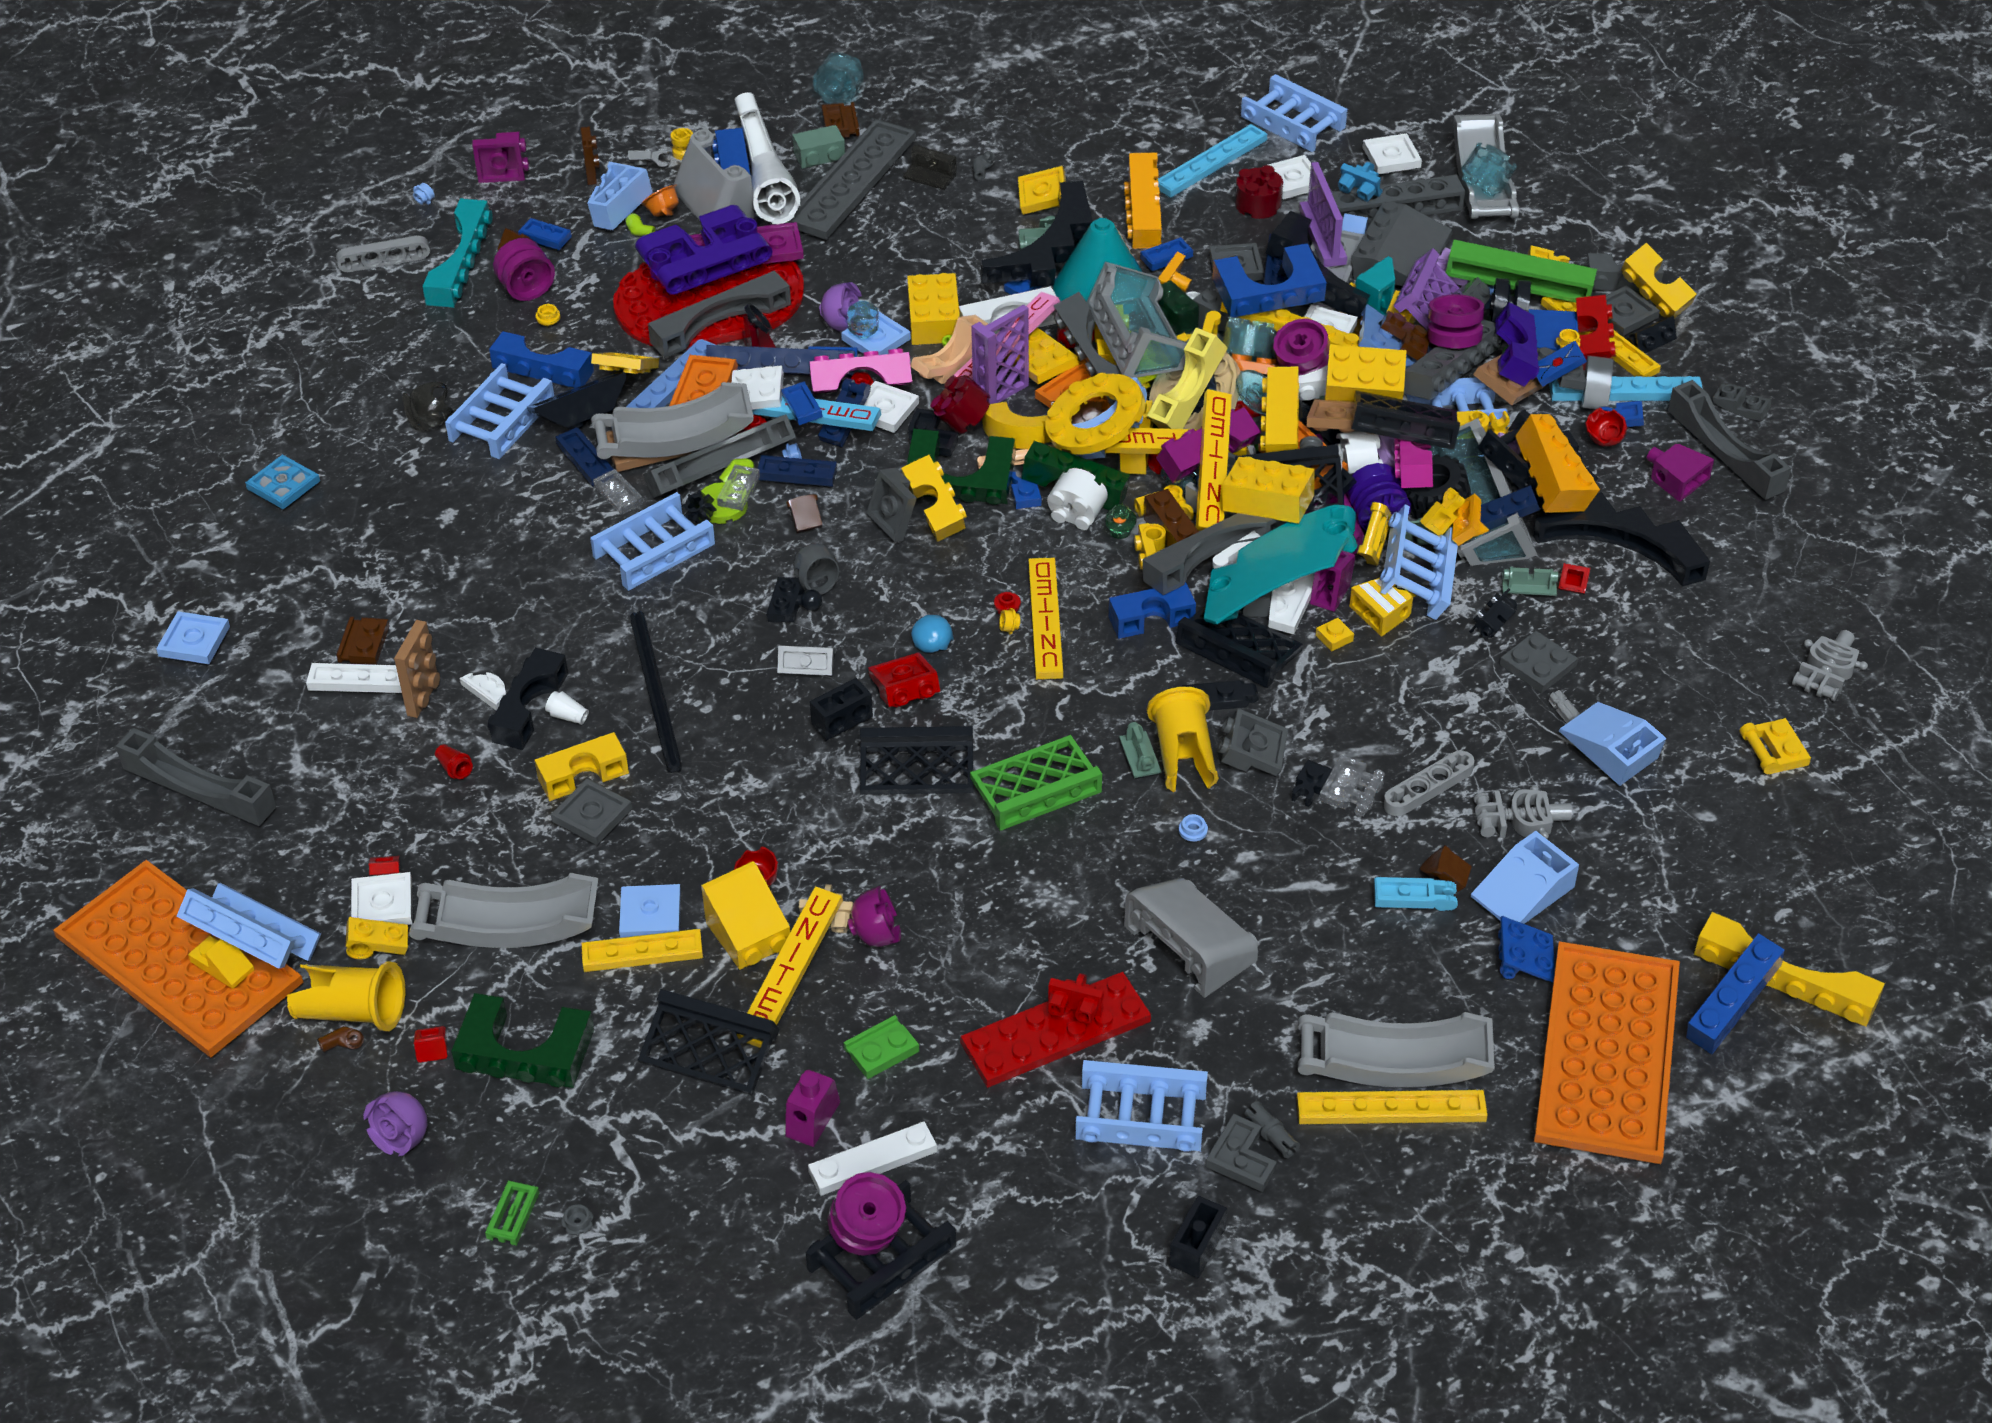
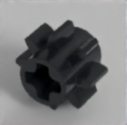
[682,490,717,524]

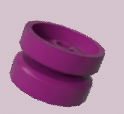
[493,238,555,301]
[1428,294,1484,349]
[1273,319,1330,376]
[827,1172,906,1256]

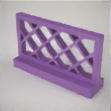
[1299,162,1347,267]
[1394,248,1459,331]
[971,304,1029,404]

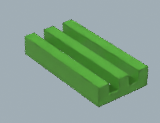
[485,1181,539,1246]

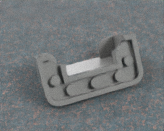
[674,128,755,221]
[1124,878,1258,998]

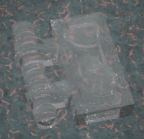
[1319,755,1385,816]

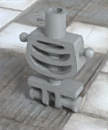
[1792,630,1868,701]
[1474,786,1572,839]

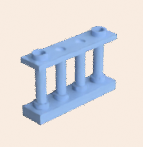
[1241,74,1347,152]
[445,363,554,459]
[1406,377,1507,425]
[590,492,715,591]
[1380,504,1458,620]
[176,883,321,969]
[1076,1060,1208,1151]

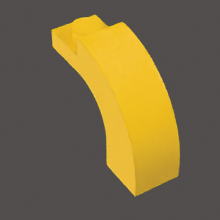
[982,402,1051,449]

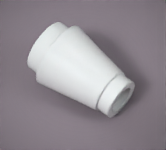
[545,691,589,725]

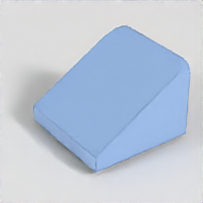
[1342,213,1368,234]

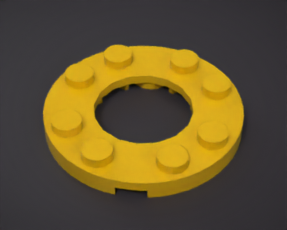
[1045,373,1145,455]

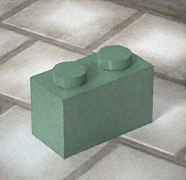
[792,125,845,168]

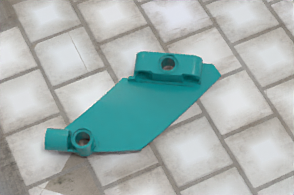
[1204,504,1358,624]

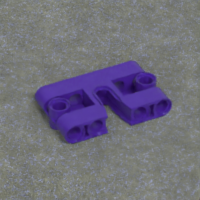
[635,205,773,294]

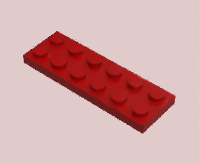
[960,972,1151,1088]

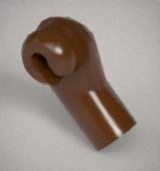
[317,1026,364,1052]

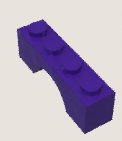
[1495,302,1540,387]

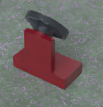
[742,303,776,348]

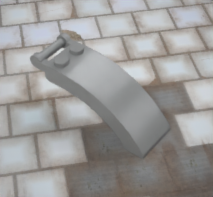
[1453,114,1519,219]
[591,382,754,459]
[409,873,598,948]
[1298,1012,1495,1087]

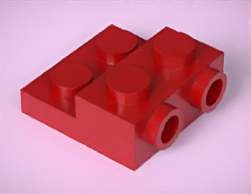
[868,652,941,707]

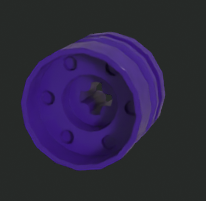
[1346,463,1411,531]

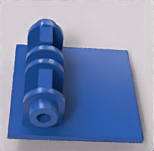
[1498,916,1555,983]

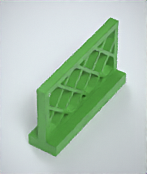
[970,735,1102,831]

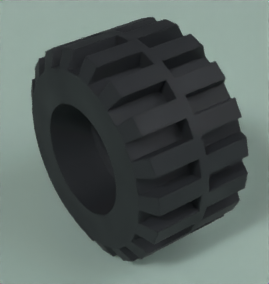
[1403,454,1471,519]

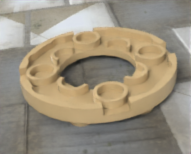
[1149,352,1242,429]

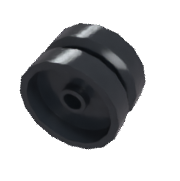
[1489,278,1531,322]

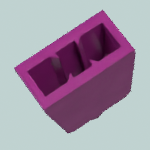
[1647,444,1714,502]
[1310,550,1355,612]
[785,1070,840,1147]

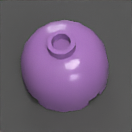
[819,282,864,332]
[363,1091,428,1156]

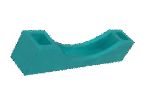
[422,198,493,308]

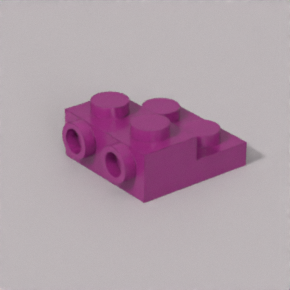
[472,132,529,183]

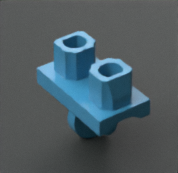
[1338,162,1383,202]

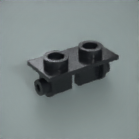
[1627,315,1677,353]
[1469,588,1517,639]

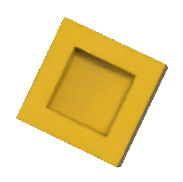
[1315,618,1354,652]

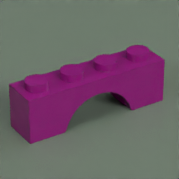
[1156,407,1261,483]

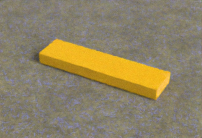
[581,929,703,972]

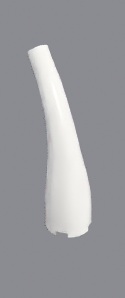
[735,93,800,224]

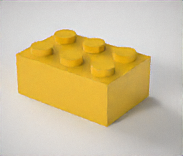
[907,273,960,345]
[1325,345,1406,402]
[1223,457,1315,524]

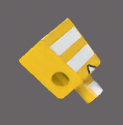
[1349,578,1417,636]

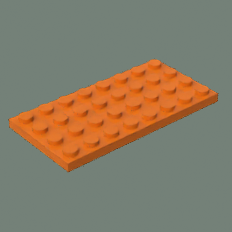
[53,860,303,1058]
[1534,941,1680,1164]

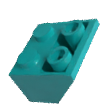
[1355,256,1395,325]

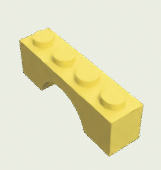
[1147,328,1228,429]

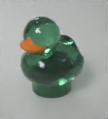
[1105,504,1137,539]

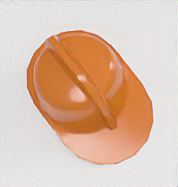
[641,184,679,217]

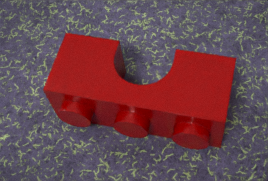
[1576,295,1616,370]

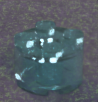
[813,53,864,104]
[1462,143,1517,197]
[1223,317,1276,359]

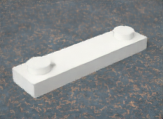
[306,663,402,693]
[808,1121,937,1196]

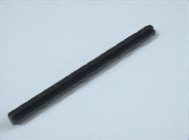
[630,611,682,773]

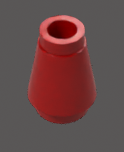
[435,744,473,779]

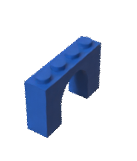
[1212,243,1327,318]

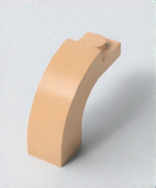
[911,315,988,384]

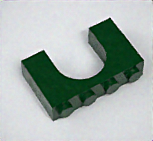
[907,429,1016,505]
[451,993,594,1088]

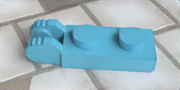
[1374,877,1458,911]

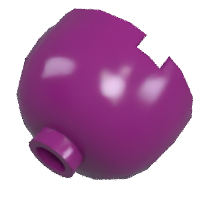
[848,886,901,947]

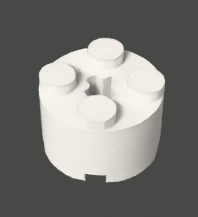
[1336,431,1383,475]
[1047,468,1108,530]

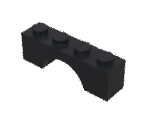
[487,647,568,750]

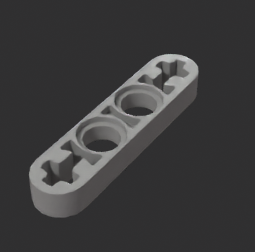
[336,236,430,272]
[1383,751,1474,816]

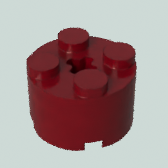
[1235,165,1283,219]
[930,375,991,434]

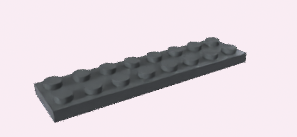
[785,119,916,240]

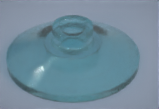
[1236,370,1267,415]

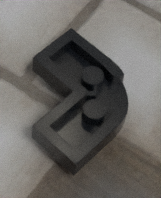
[908,408,958,457]

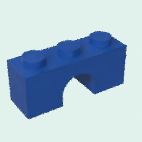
[1108,582,1196,639]

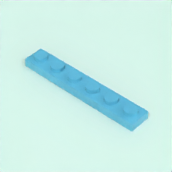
[1549,376,1702,401]

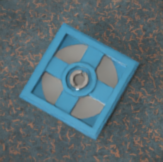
[245,454,320,509]

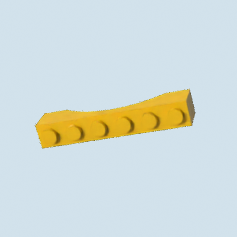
[1694,912,1885,1027]

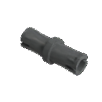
[1245,1101,1300,1158]

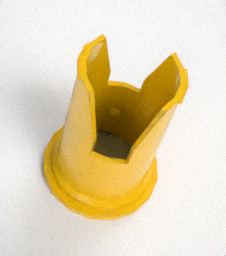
[1146,687,1219,792]
[287,961,405,1031]

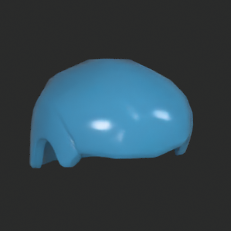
[911,615,954,653]

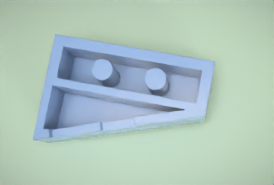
[587,162,653,230]

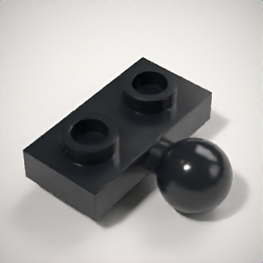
[766,577,822,622]

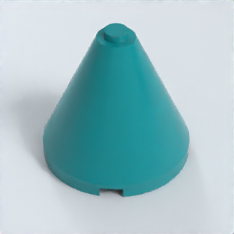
[1053,218,1146,317]

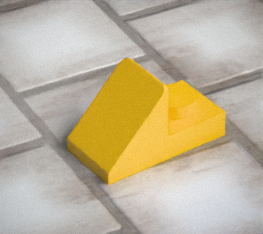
[188,936,254,989]

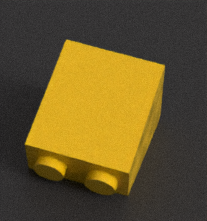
[701,861,790,970]

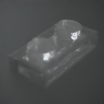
[717,465,760,511]
[593,469,643,515]

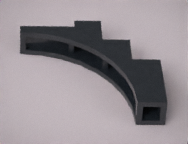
[980,181,1093,287]
[1265,211,1370,319]
[1533,492,1710,587]

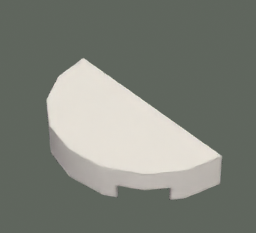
[460,672,506,711]

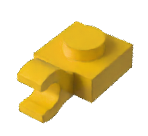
[1420,487,1465,536]

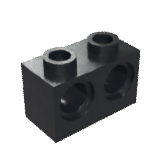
[810,678,873,741]

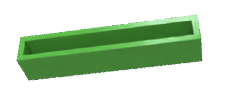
[1446,240,1597,303]

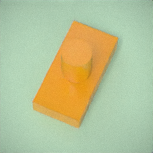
[1158,251,1192,296]
[1452,493,1489,546]

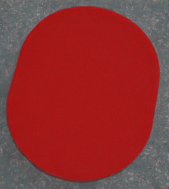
[613,261,804,350]

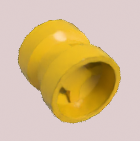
[670,128,693,160]

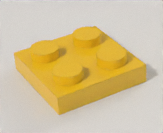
[1018,166,1066,214]

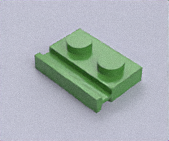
[844,1015,919,1080]

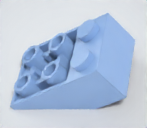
[1559,702,1666,786]
[1471,831,1579,924]

